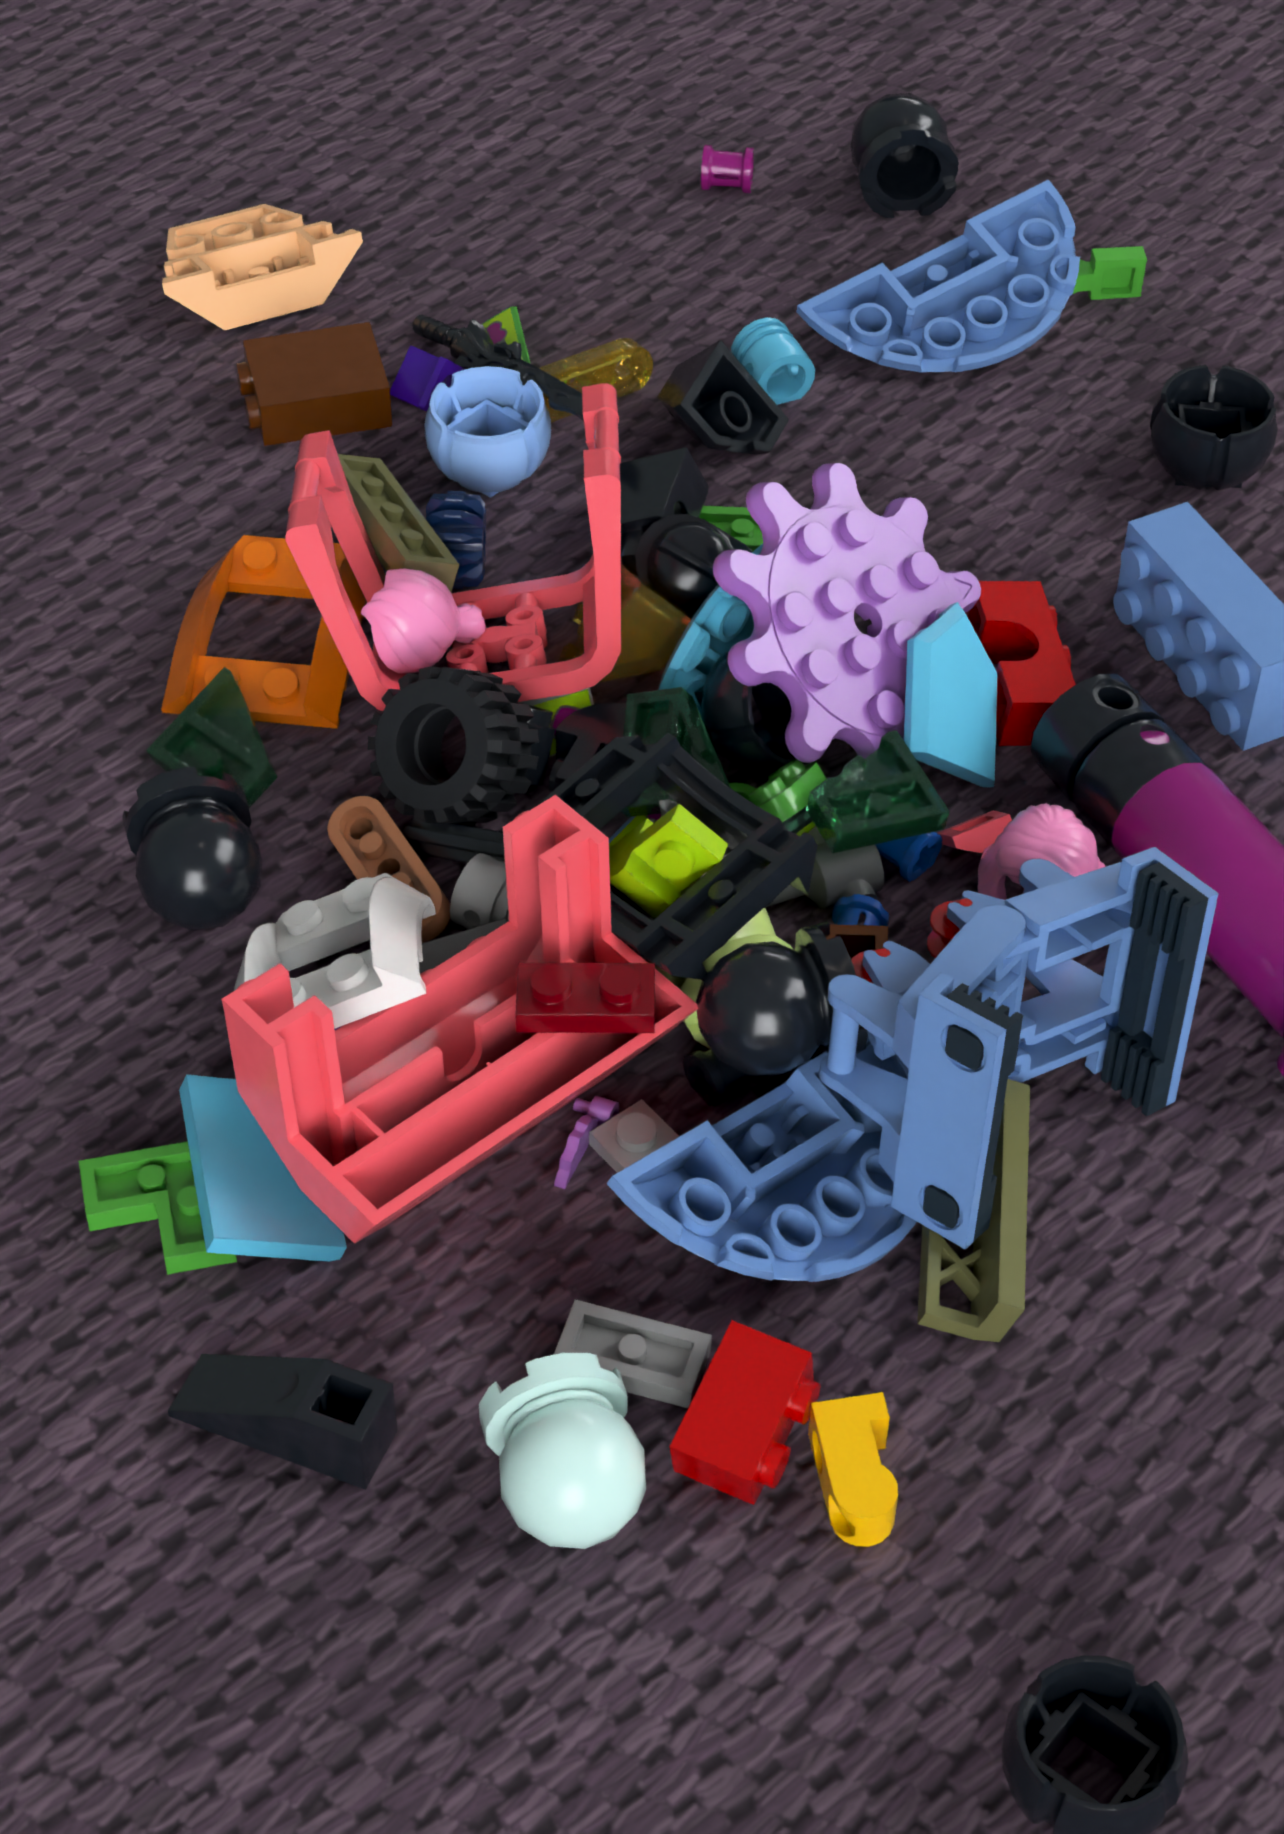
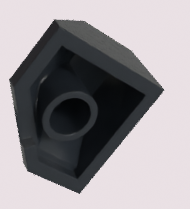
[657,340,789,455]

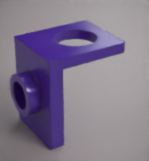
[390,346,465,412]

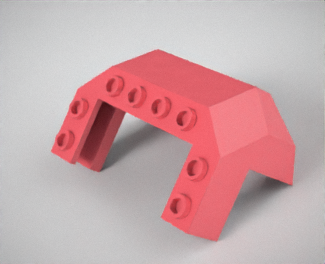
[222,795,698,1243]

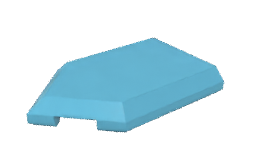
[903,602,997,787]

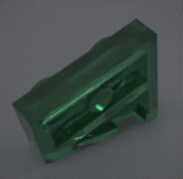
[146,667,278,808]

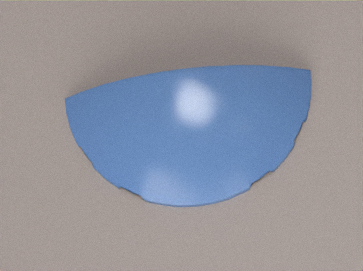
[796,180,1080,372]
[607,1037,917,1282]

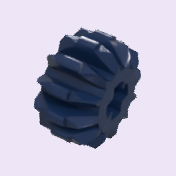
[425,491,487,589]

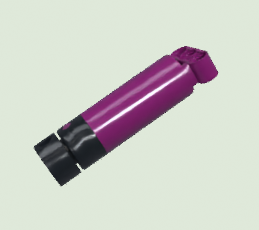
[1031,674,1284,1077]

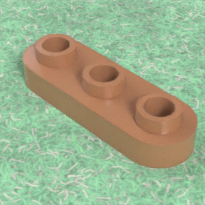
[327,796,450,943]

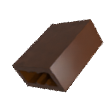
[236,322,392,446]

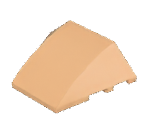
[162,204,363,330]

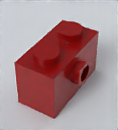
[669,1320,821,1505]

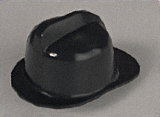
[635,514,753,619]

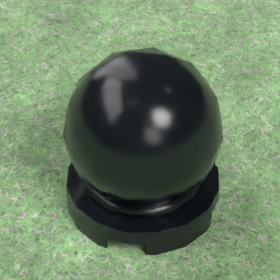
[850,93,959,218]
[122,767,262,931]
[696,921,868,1075]

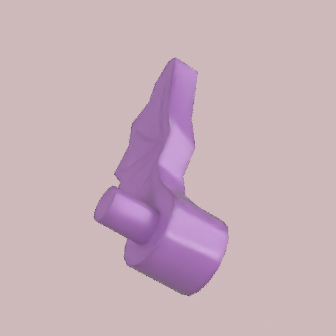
[554,1095,619,1189]

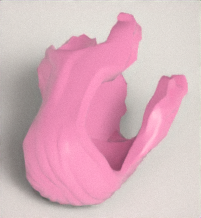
[978,803,1106,959]

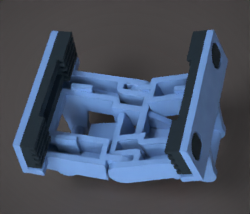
[819,847,1219,1249]

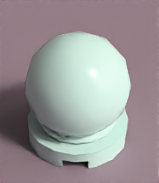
[479,1353,646,1549]

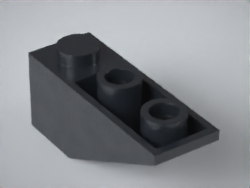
[168,1354,398,1490]

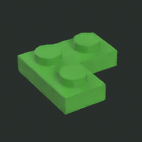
[79,1141,237,1275]

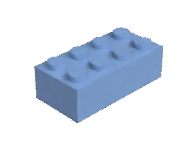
[1113,502,1284,751]

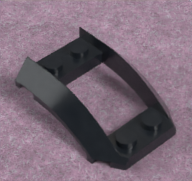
[535,733,818,980]

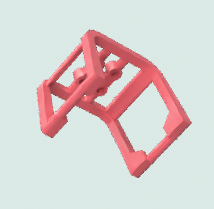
[285,383,621,711]

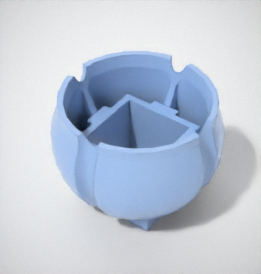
[424,366,551,498]

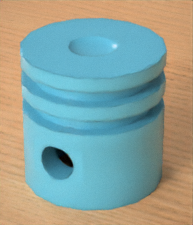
[731,317,815,405]

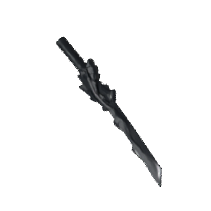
[412,314,584,421]

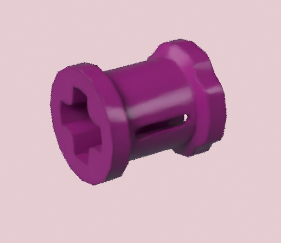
[701,145,754,193]

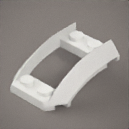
[233,873,436,1029]

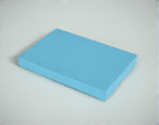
[179,1074,347,1262]

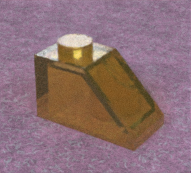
[559,563,691,683]

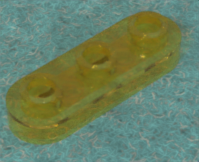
[539,338,653,423]

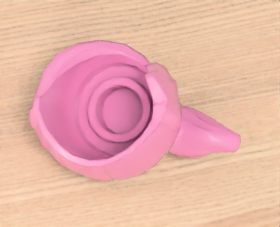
[361,568,486,673]

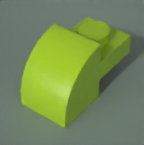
[609,804,728,918]

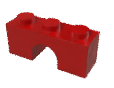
[966,581,1076,746]

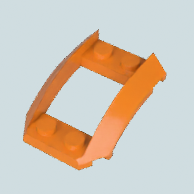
[161,535,367,729]

